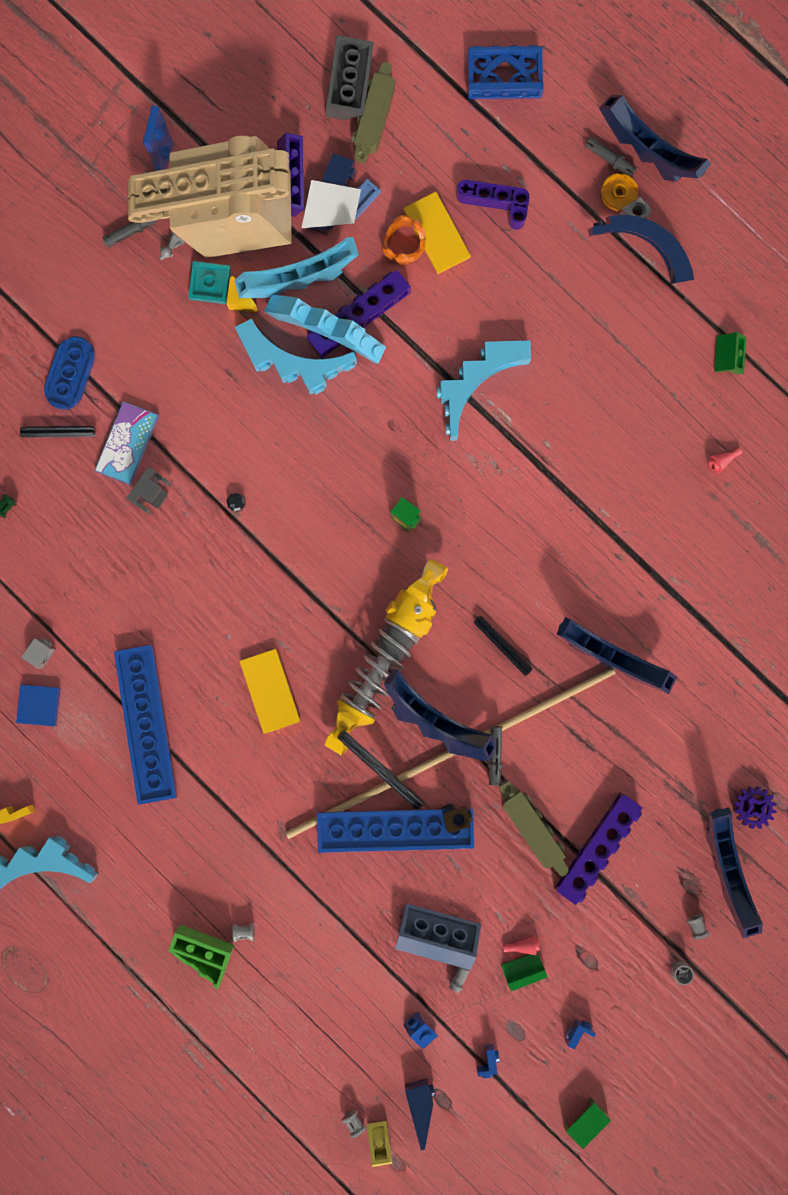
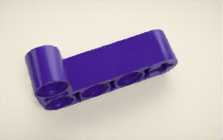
[456,180,530,230]

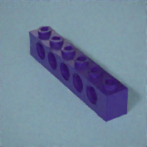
[307,270,411,359]
[554,793,643,905]

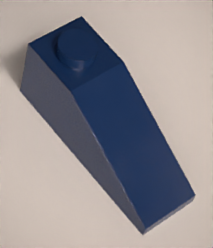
[405,1078,436,1151]

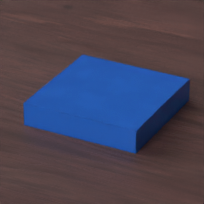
[16,685,61,726]

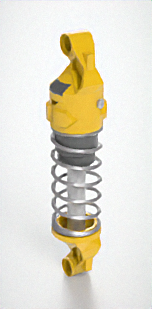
[325,558,448,756]

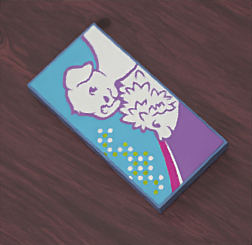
[95,401,159,485]

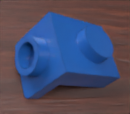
[404,1012,438,1049]
[564,1020,596,1050]
[476,1044,500,1078]

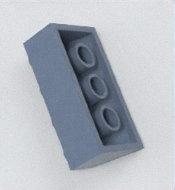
[395,903,481,970]

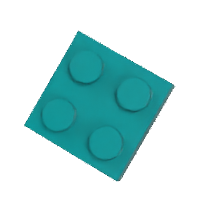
[188,261,231,304]

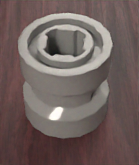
[670,961,694,985]

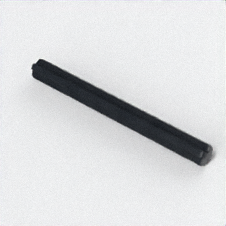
[337,730,424,810]

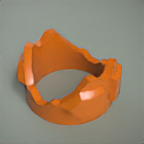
[381,215,426,265]

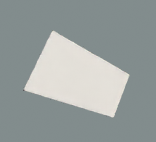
[302,180,361,228]

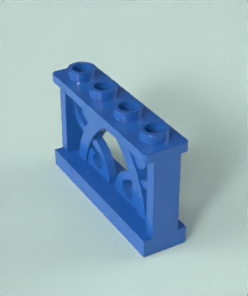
[467,45,544,99]

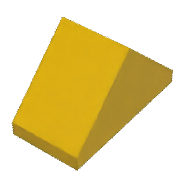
[226,276,258,313]

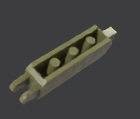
[352,62,395,164]
[499,781,569,877]

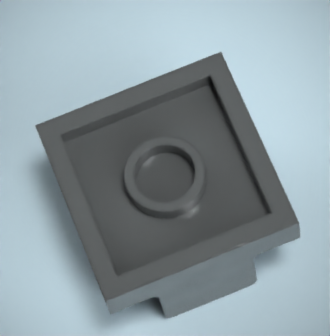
[126,467,172,515]

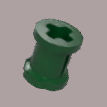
[0,493,17,518]

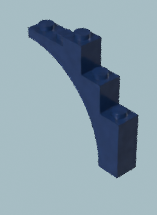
[599,95,711,181]
[556,617,677,694]
[384,669,497,762]
[706,807,763,938]

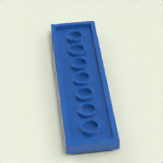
[114,645,178,805]
[317,808,474,853]

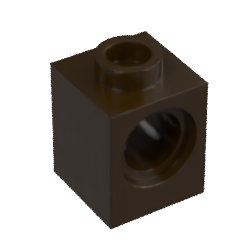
[442,806,473,833]

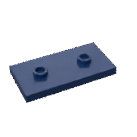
[143,105,173,171]

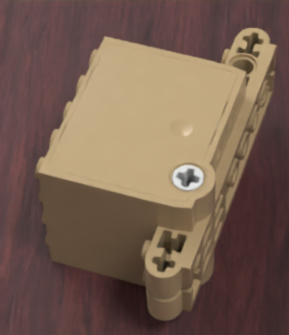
[128,136,292,258]

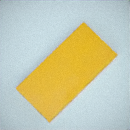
[403,192,471,275]
[240,649,301,734]

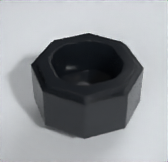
[226,493,246,512]

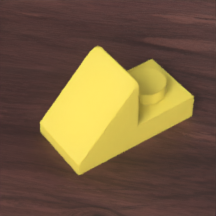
[367,1121,392,1167]

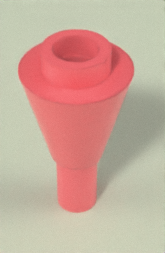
[709,447,742,473]
[503,935,540,955]

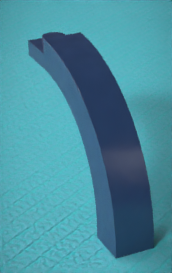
[588,215,694,284]

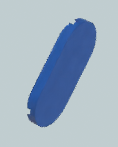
[44,336,95,410]

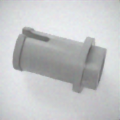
[449,967,470,993]

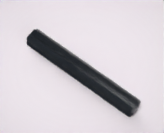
[20,426,96,437]
[474,616,532,676]

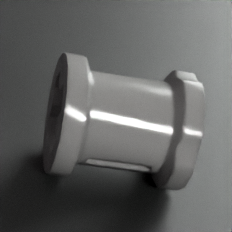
[686,914,710,940]
[233,923,255,942]
[341,1110,367,1138]

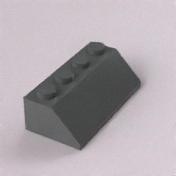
[325,35,374,120]

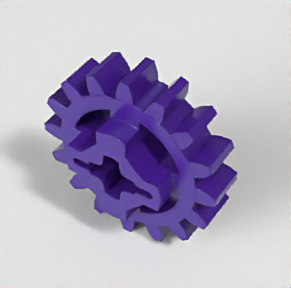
[733,786,777,829]

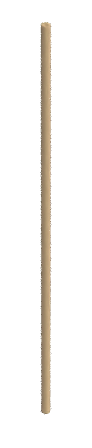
[285,668,616,839]

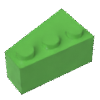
[168,924,235,990]

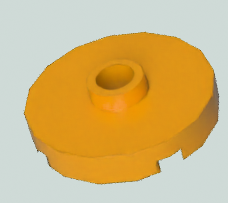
[600,173,638,211]

